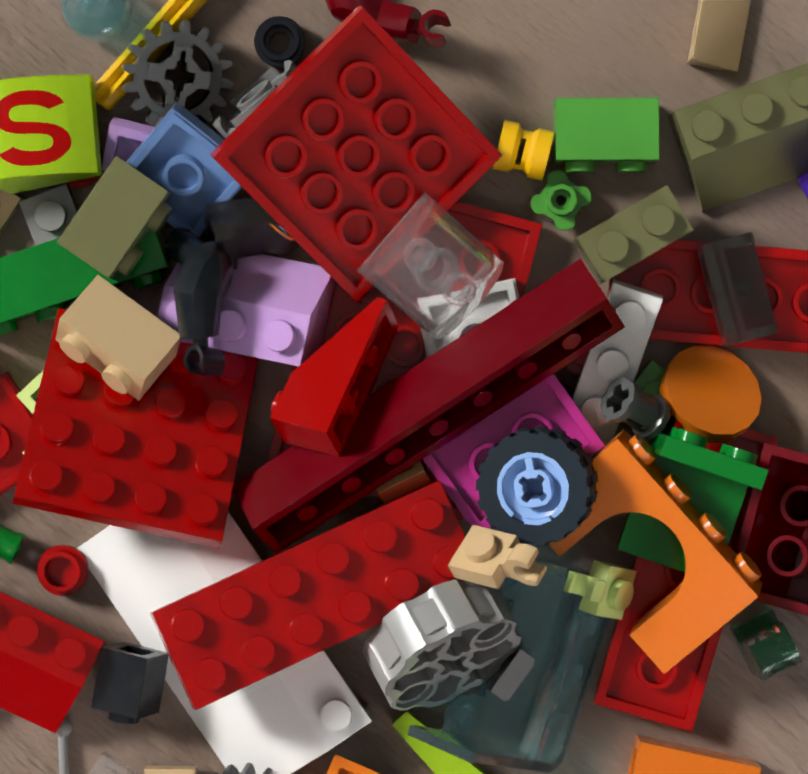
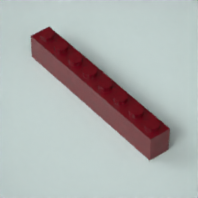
[233,258,625,554]

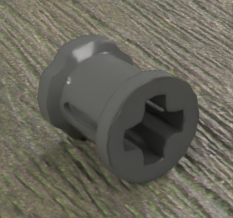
[601,377,670,440]

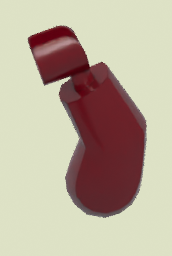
[325,0,451,48]

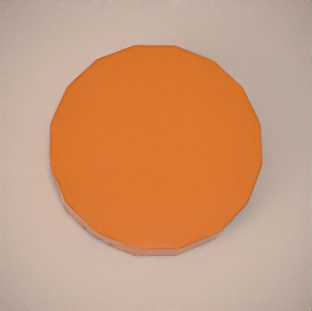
[659,345,762,443]

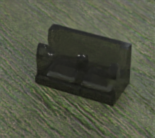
[696,232,779,347]

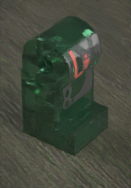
[730,608,802,681]

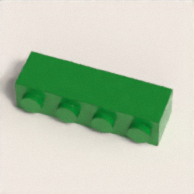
[0,230,172,337]

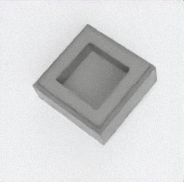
[485,648,535,702]

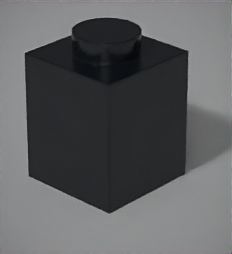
[91,642,169,724]

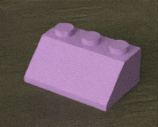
[157,242,335,367]

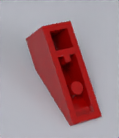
[270,297,399,457]

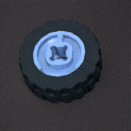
[476,426,598,547]

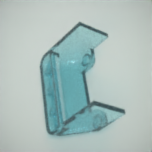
[407,554,610,772]

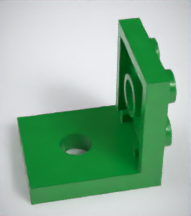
[616,427,769,572]

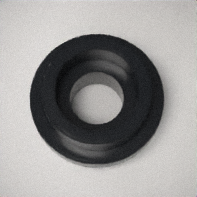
[254,16,305,68]

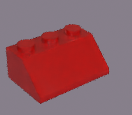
[0,592,104,734]

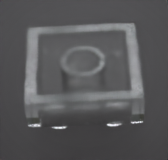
[357,192,504,339]

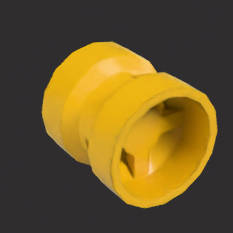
[492,120,554,181]

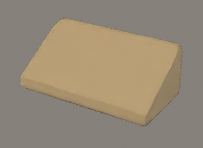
[687,0,751,73]

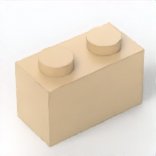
[55,275,181,401]

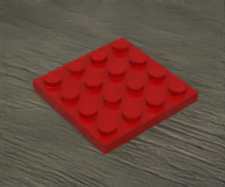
[210,6,502,302]
[13,308,258,549]

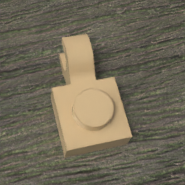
[448,525,547,589]

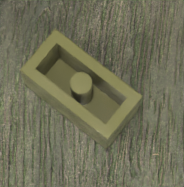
[57,156,173,280]
[573,185,694,285]

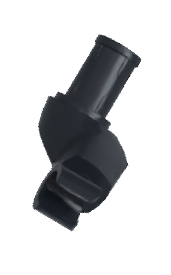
[164,227,233,376]

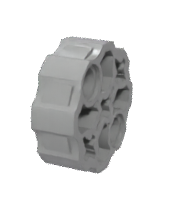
[362,579,522,711]

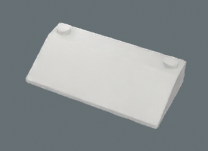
[77,511,373,774]

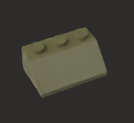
[668,63,808,212]

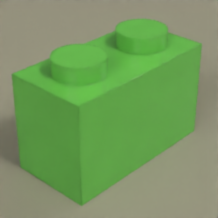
[553,98,659,173]

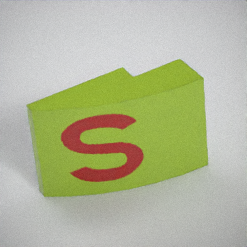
[0,74,102,194]

